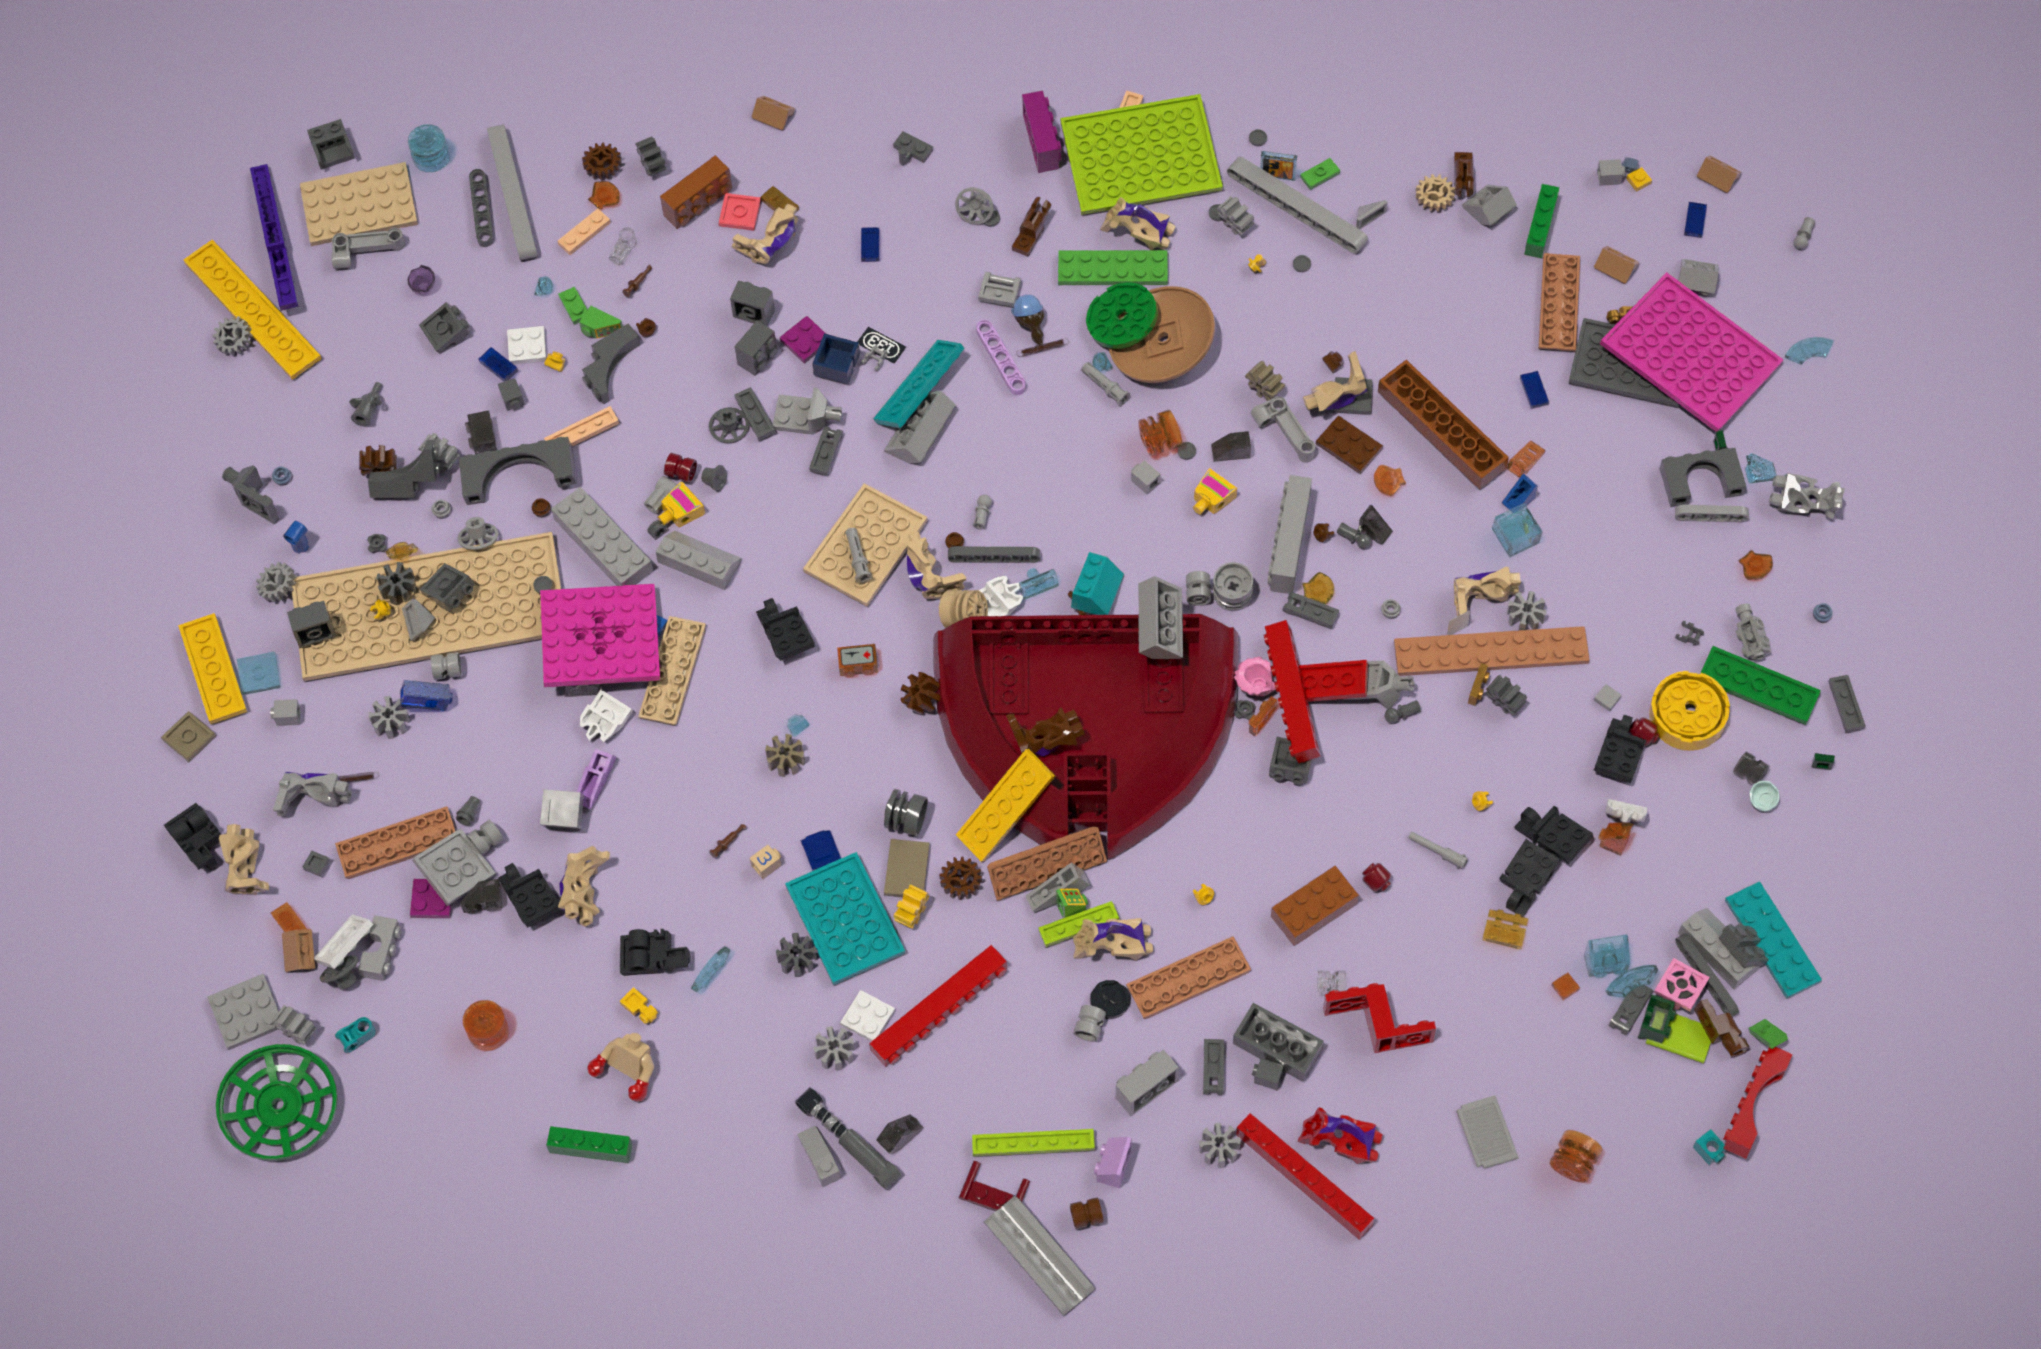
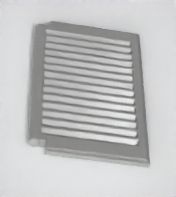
[1457,1095,1519,1169]

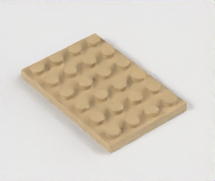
[300,162,418,246]
[803,483,928,606]

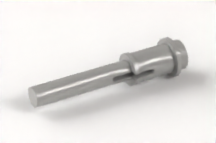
[1408,832,1468,868]

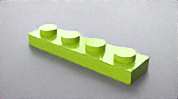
[1038,901,1119,948]

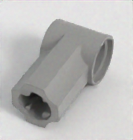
[644,476,678,514]

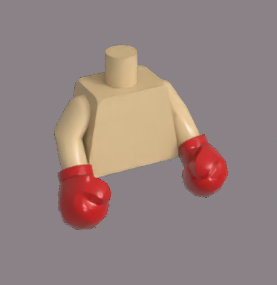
[587,1033,654,1102]

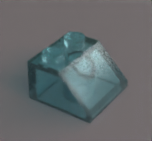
[1584,934,1630,978]

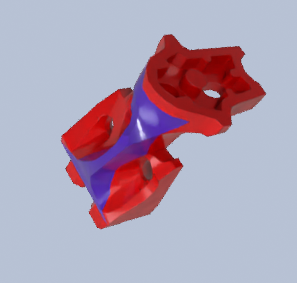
[1297,1107,1383,1164]

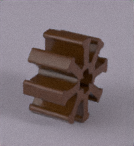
[359,445,397,476]
[900,672,940,714]

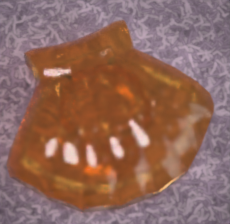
[588,181,620,210]
[1373,465,1406,496]
[1738,550,1773,580]

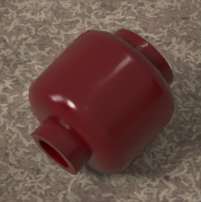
[1629,717,1659,746]
[1362,863,1391,892]

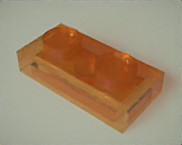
[1248,696,1278,737]
[271,902,307,932]

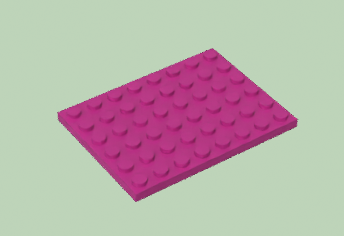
[1600,272,1783,432]

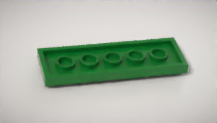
[1700,646,1821,725]

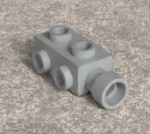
[1735,603,1771,660]

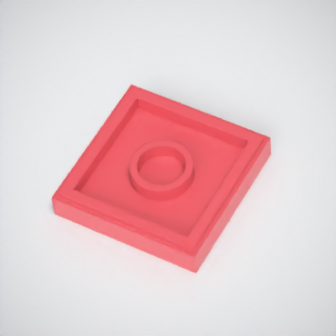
[718,193,761,231]

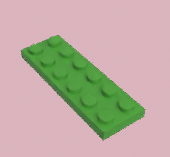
[1058,250,1168,285]

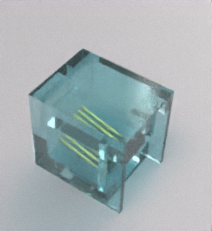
[1492,503,1543,558]

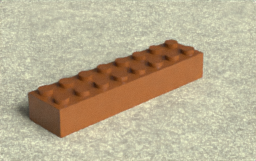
[1378,359,1509,490]

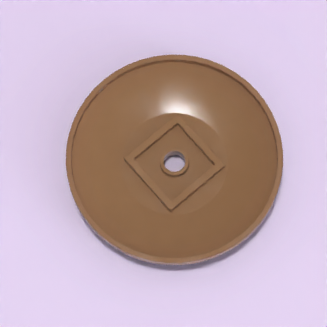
[1109,286,1215,383]

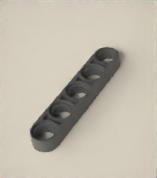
[469,169,494,247]
[948,546,1040,563]
[1675,933,1739,1017]

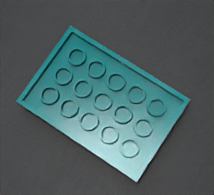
[785,852,905,985]

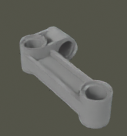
[332,228,405,269]
[1250,396,1315,463]

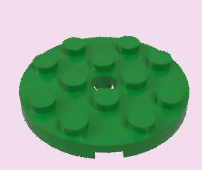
[1086,282,1158,349]

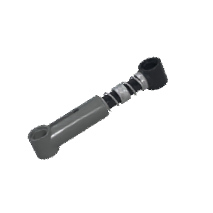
[795,1087,901,1190]

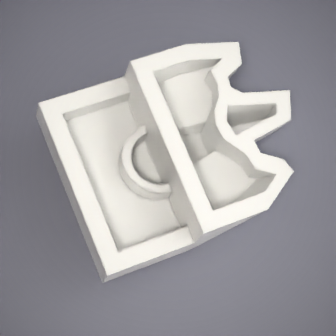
[979,576,1023,616]
[580,690,633,742]
[1605,799,1647,822]

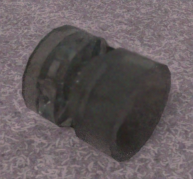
[1733,751,1770,785]

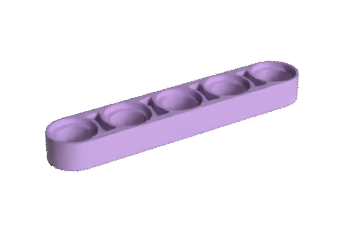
[976,320,1026,395]

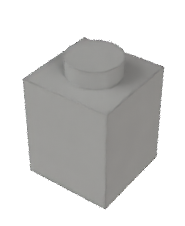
[1597,159,1625,186]
[1131,460,1160,494]
[271,699,301,726]

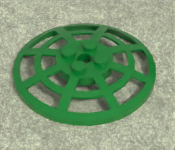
[215,1044,338,1161]

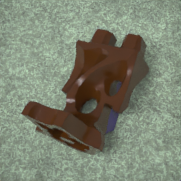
[1006,708,1085,756]

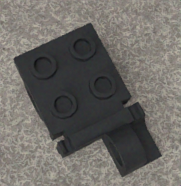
[756,598,815,661]
[1594,715,1646,783]
[164,803,221,870]
[1514,806,1593,864]
[1499,839,1560,918]
[498,863,562,928]
[620,929,690,975]

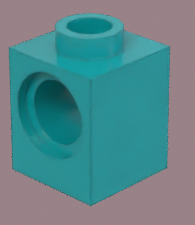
[1693,1129,1726,1166]

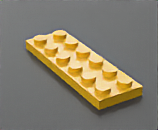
[178,613,247,724]
[956,749,1055,862]

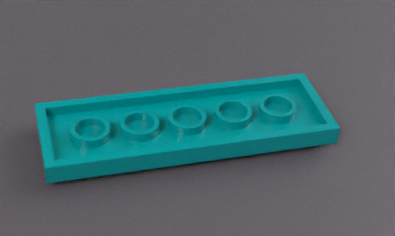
[873,339,965,428]
[1725,881,1822,999]

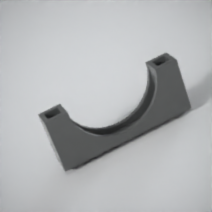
[459,437,577,505]

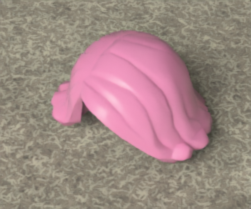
[1234,657,1276,697]

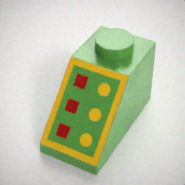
[579,306,623,339]
[1056,889,1088,918]

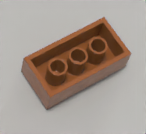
[660,155,732,229]
[1271,865,1359,946]

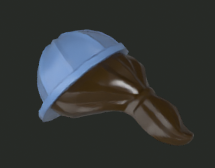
[1011,294,1044,345]

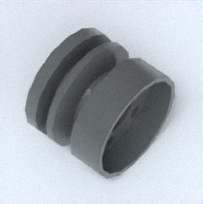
[884,789,928,836]

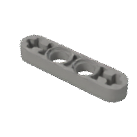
[1675,505,1749,522]

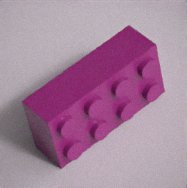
[1022,90,1062,173]

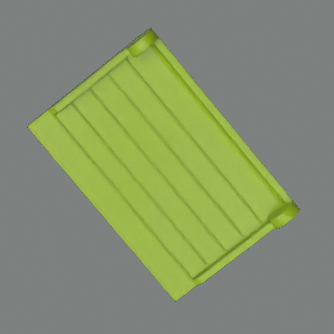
[1645,1011,1711,1064]

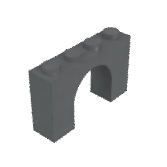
[1659,448,1746,507]

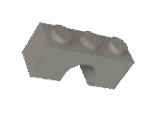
[358,915,401,981]

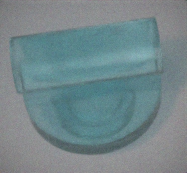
[534,276,553,296]
[1092,352,1113,371]
[786,714,809,737]

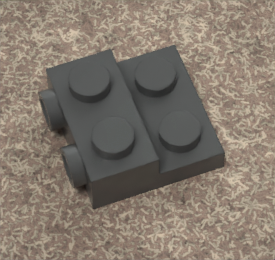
[419,302,470,353]
[419,563,475,612]
[1269,737,1312,785]
[1719,923,1769,967]

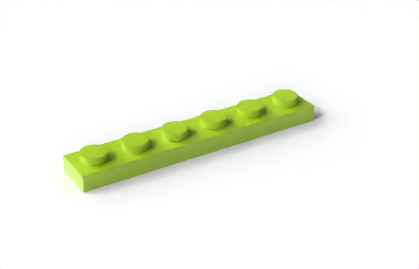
[972,1129,1095,1157]

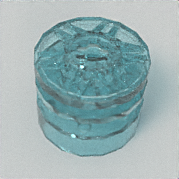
[408,124,450,172]

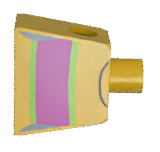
[1193,468,1237,515]
[657,481,705,527]

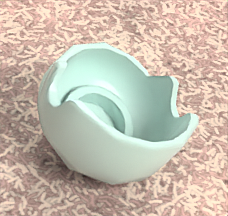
[1749,781,1780,812]

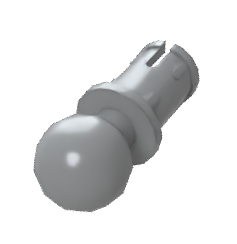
[1794,217,1815,249]
[973,495,992,529]

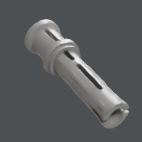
[1081,362,1130,406]
[845,528,872,583]

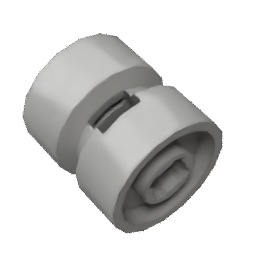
[1186,571,1211,606]
[431,652,462,680]
[467,820,504,855]
[1074,1005,1106,1042]

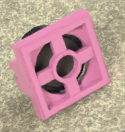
[1654,958,1709,1012]

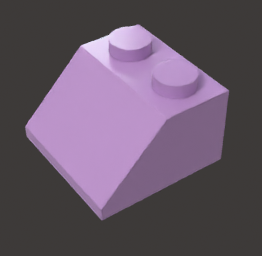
[1094,1137,1132,1188]

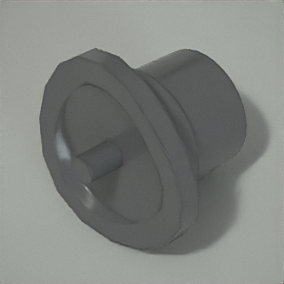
[701,465,727,491]

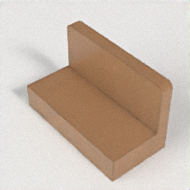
[752,96,795,130]
[1697,155,1742,192]
[1594,246,1639,283]
[282,929,315,972]

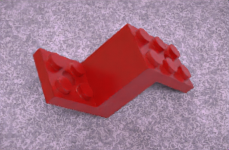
[1323,983,1436,1053]

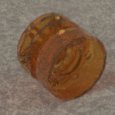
[1138,409,1182,456]
[463,1000,509,1051]
[1549,1130,1603,1183]

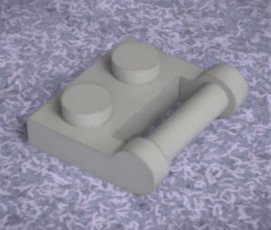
[978,272,1021,307]

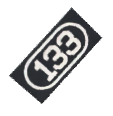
[857,327,906,364]

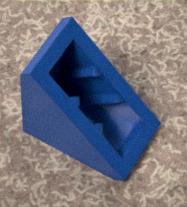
[1501,474,1538,514]

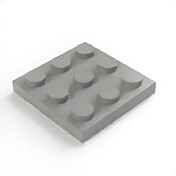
[412,828,496,906]
[207,974,279,1050]

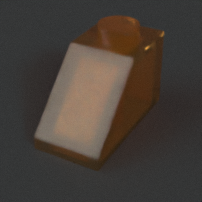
[1598,822,1633,856]

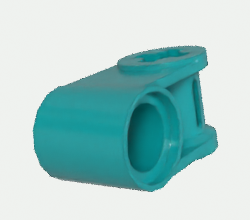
[335,1017,376,1053]

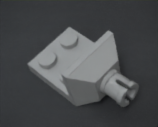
[773,388,842,435]
[1342,660,1415,709]

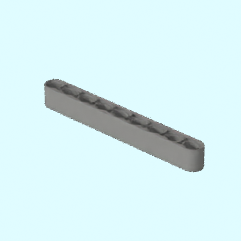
[487,124,537,260]
[1227,156,1368,254]

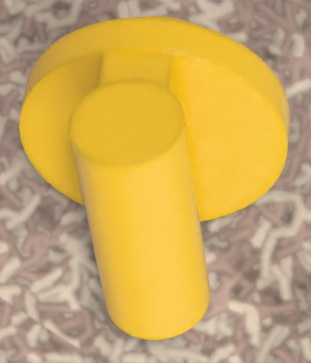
[1248,254,1266,273]
[544,351,566,372]

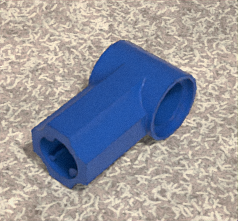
[283,521,309,554]

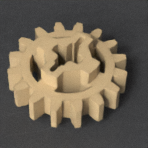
[1415,174,1455,212]

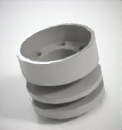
[1213,562,1253,611]

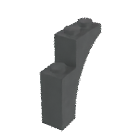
[582,323,640,404]
[368,440,440,498]

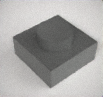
[302,851,330,877]

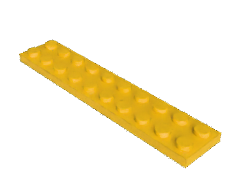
[183,239,322,380]

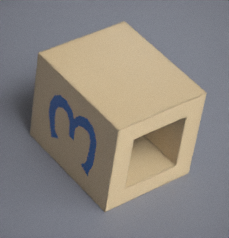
[749,845,781,879]

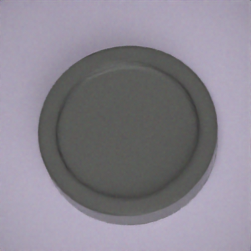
[1249,129,1267,146]
[1209,204,1224,221]
[983,210,1000,227]
[1293,255,1311,272]
[1177,442,1196,460]
[533,576,553,594]

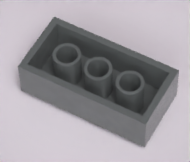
[1233,1003,1324,1082]

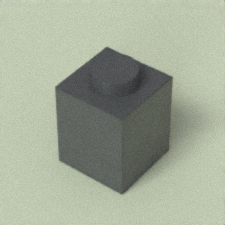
[498,378,525,411]
[1252,1058,1284,1090]

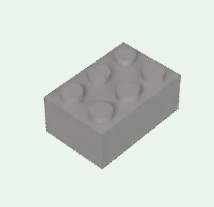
[1116,1049,1179,1116]

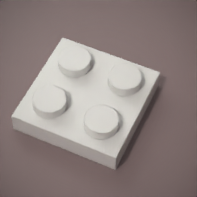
[507,326,546,365]
[840,990,895,1041]

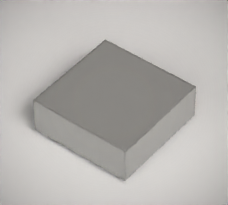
[1594,684,1621,711]

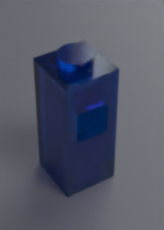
[400,680,453,711]

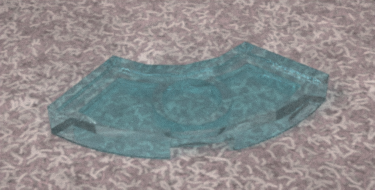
[1785,337,1834,365]
[691,946,731,992]
[1605,965,1658,997]

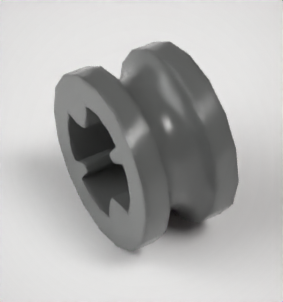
[647,520,666,539]

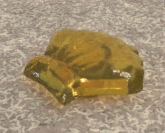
[386,542,418,560]
[1302,572,1334,605]

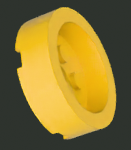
[1649,671,1730,751]

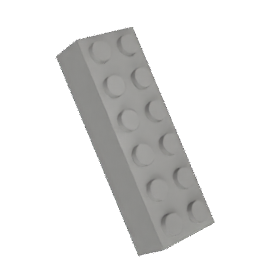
[1267,475,1312,594]
[551,487,653,586]

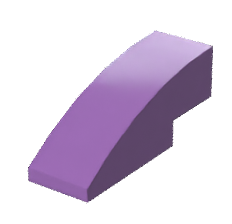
[577,749,616,809]

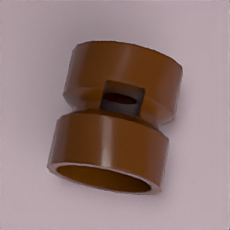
[1070,1197,1104,1230]

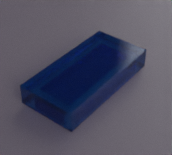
[1684,202,1707,238]
[861,227,880,262]
[1520,371,1549,409]

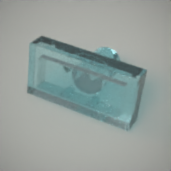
[1019,568,1059,600]

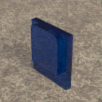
[800,830,841,871]

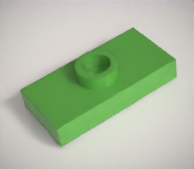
[1300,158,1340,190]
[1748,1019,1788,1049]

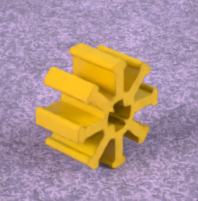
[893,884,929,929]

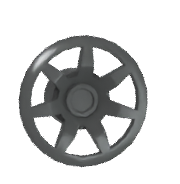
[709,407,749,443]
[320,955,358,990]

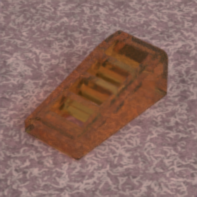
[1507,440,1546,478]

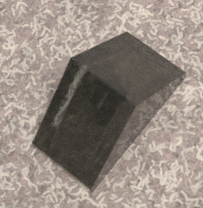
[1358,505,1393,545]

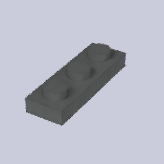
[734,387,775,441]
[1828,675,1866,732]

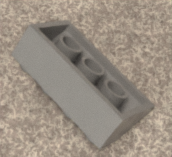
[884,391,956,463]
[656,530,742,590]
[1138,576,1183,659]
[1678,908,1762,989]

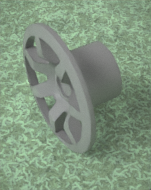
[955,187,994,225]
[458,517,499,550]

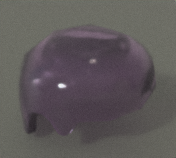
[407,265,436,294]

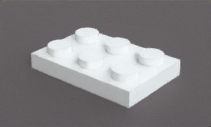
[314,915,373,969]

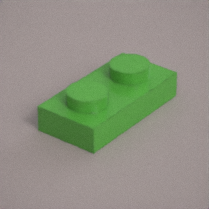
[558,286,587,325]

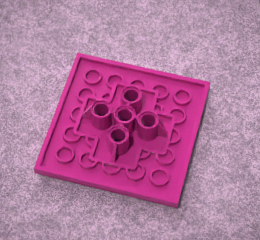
[540,584,660,687]

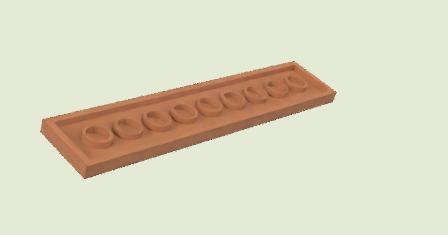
[1394,626,1590,676]

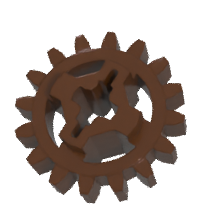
[582,142,622,180]
[939,856,982,899]

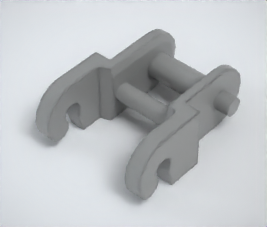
[862,345,887,371]

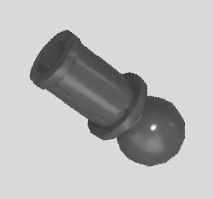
[1337,522,1371,548]
[1384,700,1421,723]

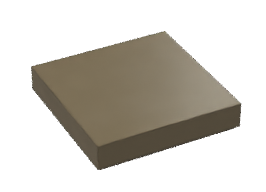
[161,711,216,763]

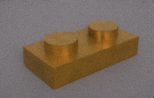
[761,186,799,211]
[1468,663,1490,706]

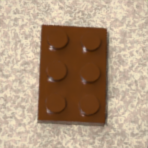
[1316,415,1383,474]

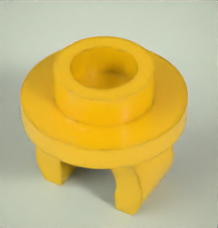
[370,599,391,620]
[1472,791,1493,811]
[1193,884,1214,905]

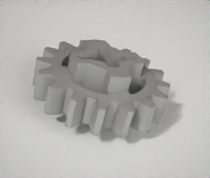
[212,316,253,356]
[256,562,296,602]

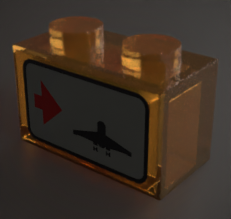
[837,644,878,677]

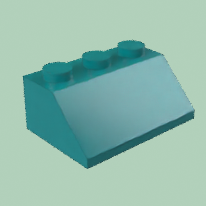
[1071,552,1124,615]

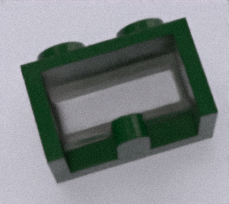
[1638,995,1676,1043]

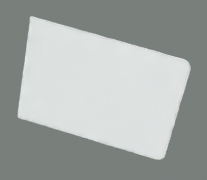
[1447,610,1470,635]

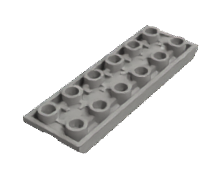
[983,1196,1095,1316]

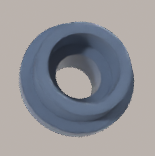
[1621,157,1640,171]
[272,466,291,485]
[1813,603,1833,622]

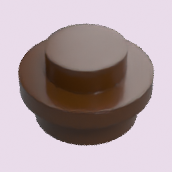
[532,498,551,517]
[945,532,964,549]

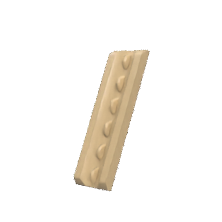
[638,616,706,725]

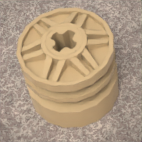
[939,590,988,628]

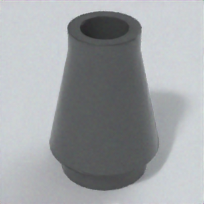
[456,796,480,826]

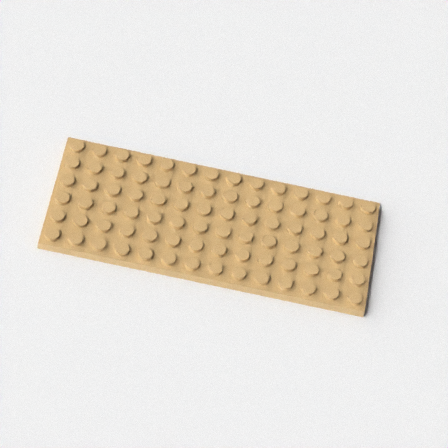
[291,532,561,681]

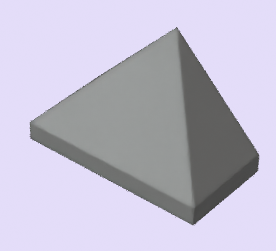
[1356,200,1388,229]
[402,599,435,641]

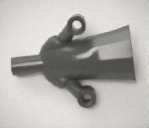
[349,382,382,426]

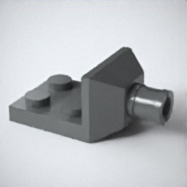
[222,465,279,525]

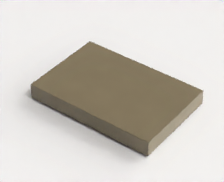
[884,839,930,897]

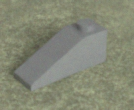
[1025,862,1090,912]
[797,1125,841,1187]

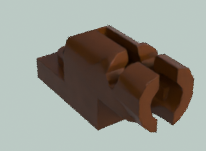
[1454,152,1474,197]
[1012,197,1051,257]
[1694,999,1749,1057]

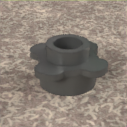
[367,534,387,553]
[1235,700,1255,720]

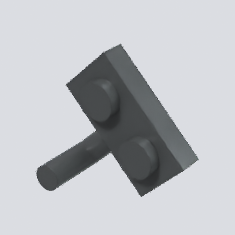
[893,131,933,165]

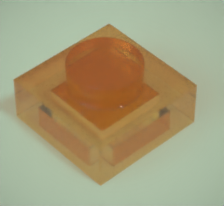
[1551,972,1580,1001]

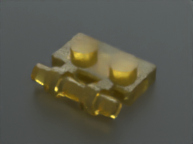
[1482,909,1528,950]

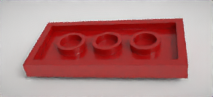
[1300,660,1368,702]

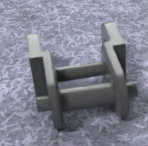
[1675,621,1704,645]

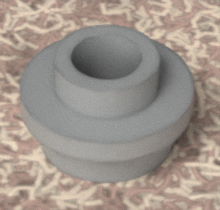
[432,499,451,518]
[1381,599,1400,618]

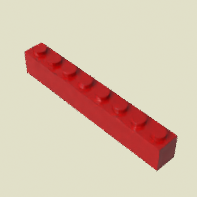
[1263,620,1321,763]
[869,945,1007,1067]
[1236,1113,1374,1240]

